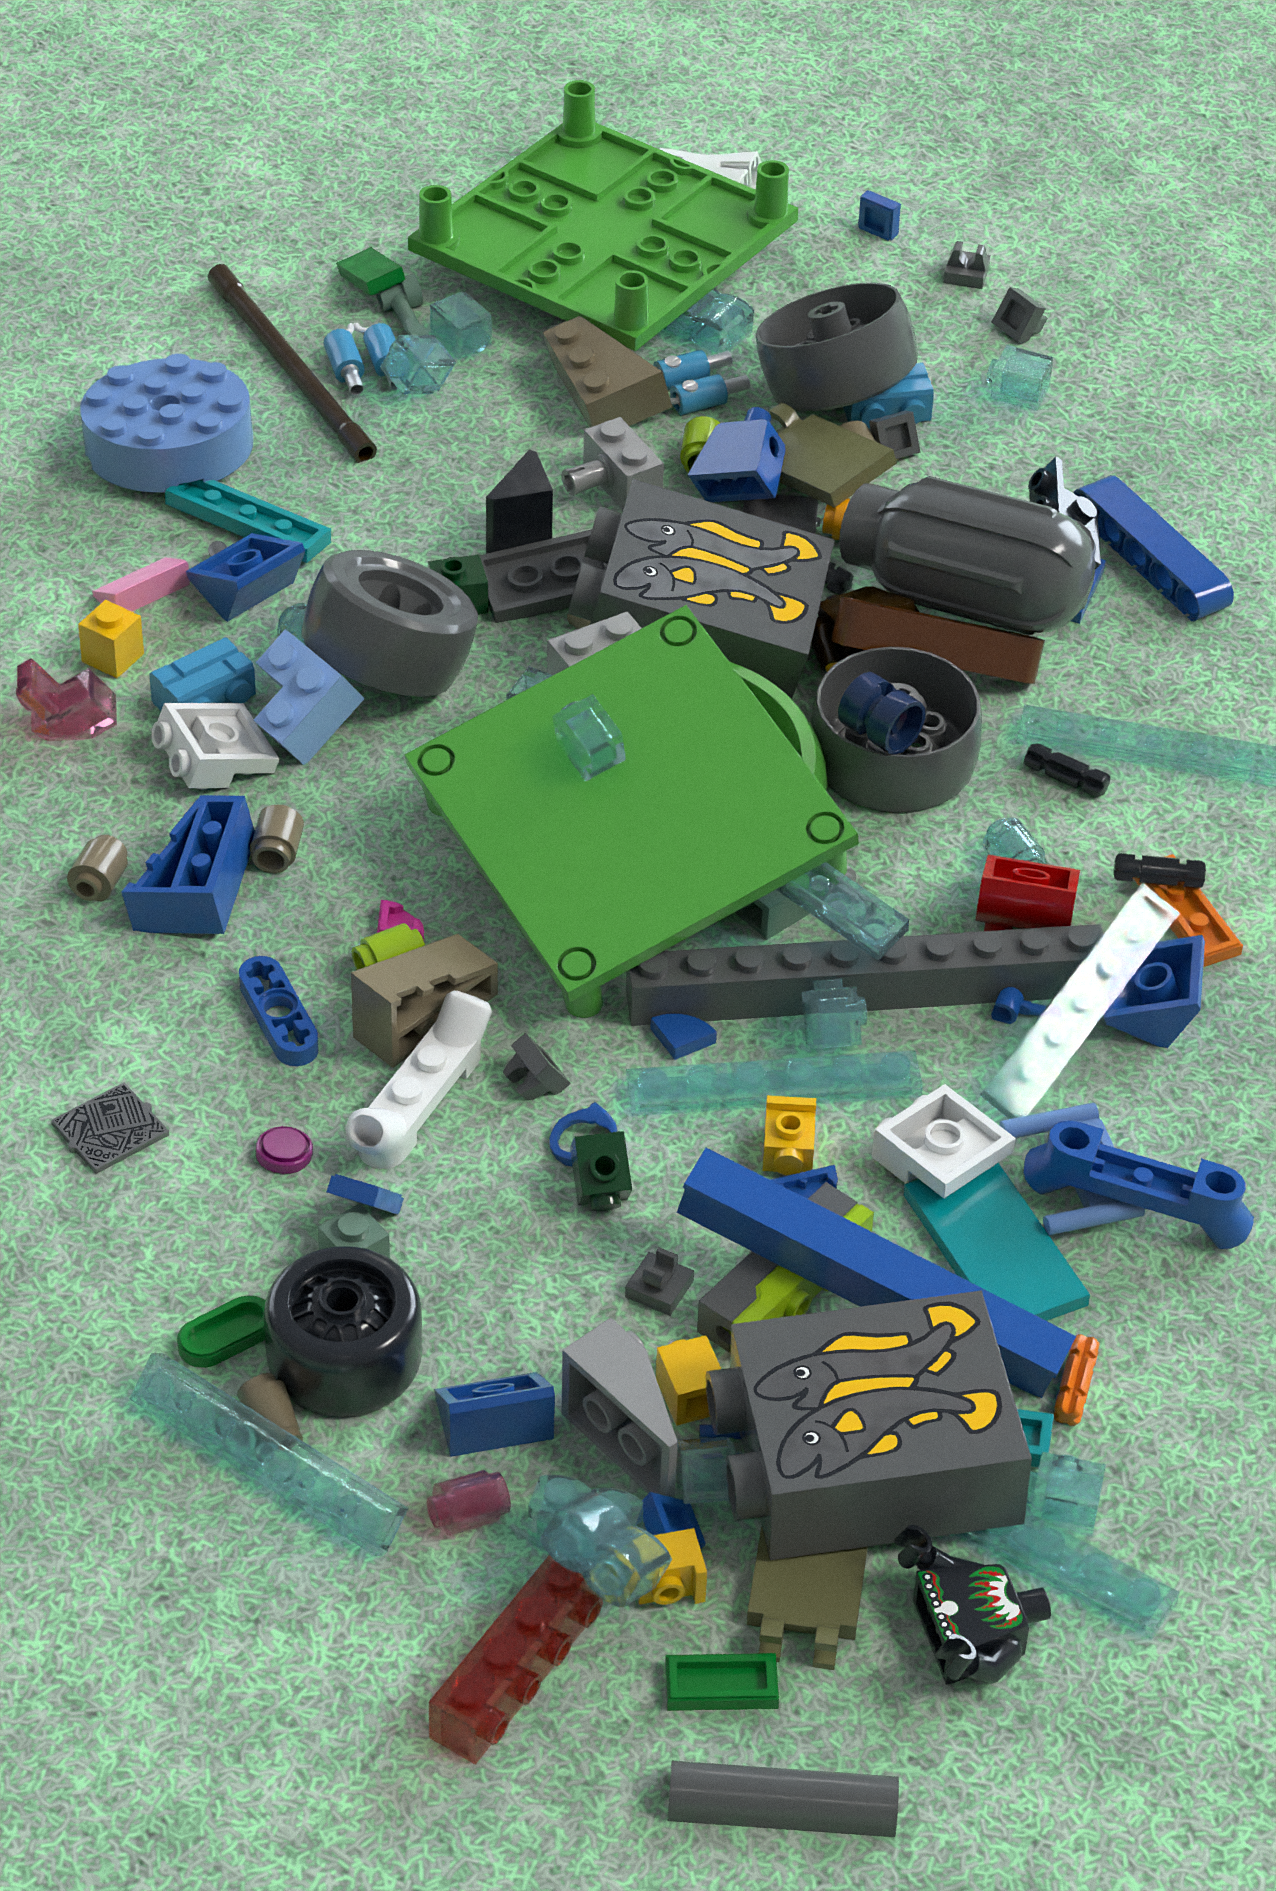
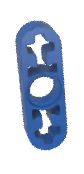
[239,956,319,1066]

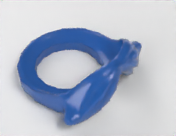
[549,1102,618,1167]

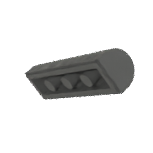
[668,1760,899,1837]

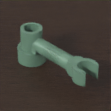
[376,274,433,358]

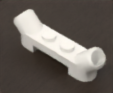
[345,990,492,1169]

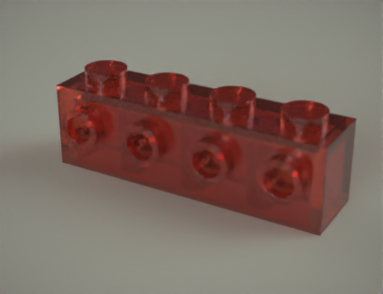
[429,1548,603,1765]

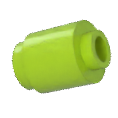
[680,416,720,473]
[351,923,425,970]

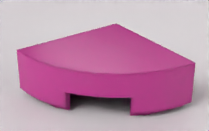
[377,900,424,940]

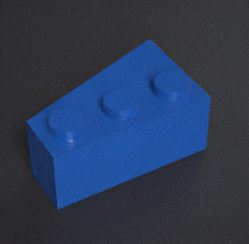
[121,795,255,934]

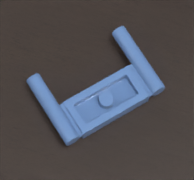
[999,1102,1145,1236]

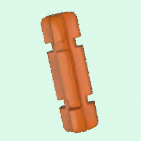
[1053,1334,1100,1426]

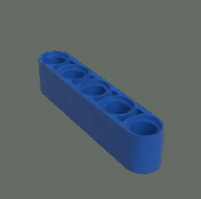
[1073,475,1234,621]

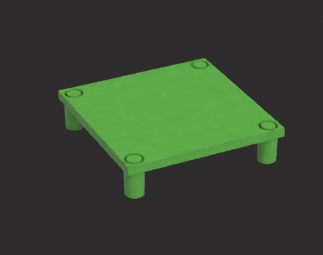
[408,80,798,351]
[404,605,859,1018]

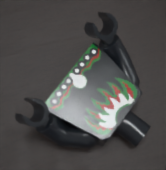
[894,1525,1051,1685]

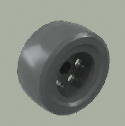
[756,283,918,411]
[301,550,478,697]
[811,647,982,812]

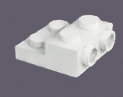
[152,703,279,790]
[871,1084,1016,1198]

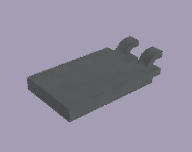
[480,529,607,623]

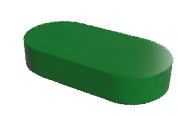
[177,1295,266,1368]

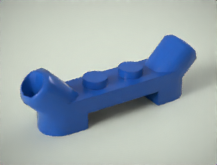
[1023,1121,1254,1249]

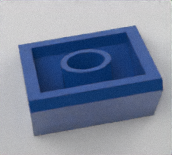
[186,533,305,622]
[1104,935,1205,1048]
[434,1372,555,1457]

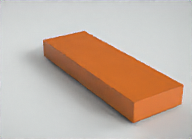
[1133,854,1243,967]

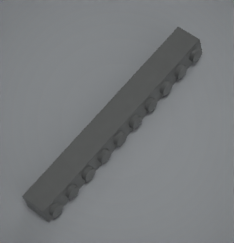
[626,924,1110,1026]

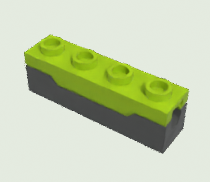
[697,1182,874,1352]

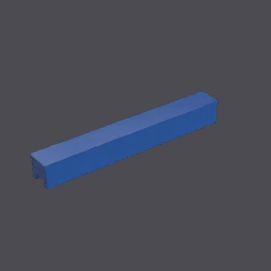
[676,1147,1076,1398]

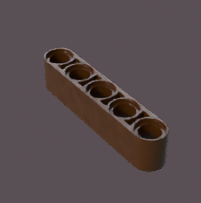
[831,597,1045,684]

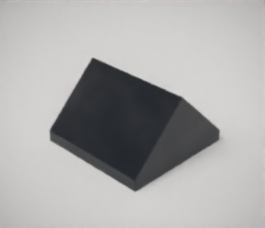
[486,449,553,554]

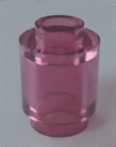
[427,1470,511,1536]

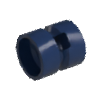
[838,672,926,754]

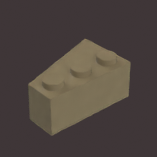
[543,316,672,427]
[351,934,498,1068]

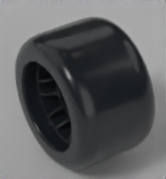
[264,1246,422,1417]

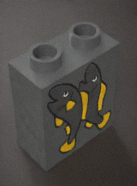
[567,479,834,700]
[706,1290,1032,1560]

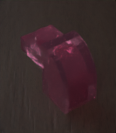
[16,658,117,741]

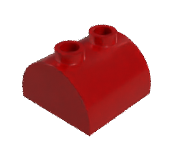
[975,855,1080,931]

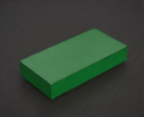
[336,247,406,296]
[665,1653,779,1711]

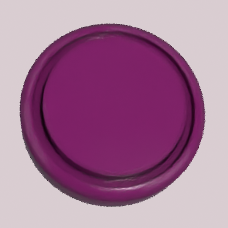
[255,1126,313,1174]

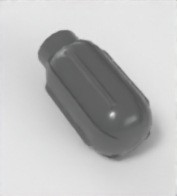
[839,476,1096,635]

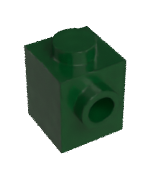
[428,554,488,615]
[570,1131,632,1211]

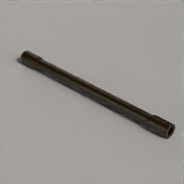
[208,264,377,463]

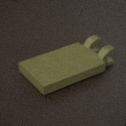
[770,402,897,508]
[746,1525,868,1670]

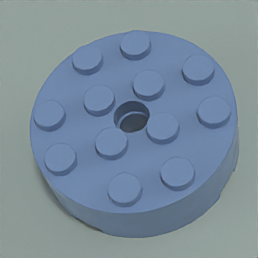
[80,354,254,492]

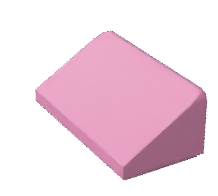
[92,557,190,612]

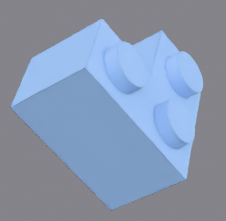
[253,629,365,765]

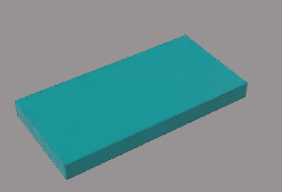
[903,1162,1090,1321]

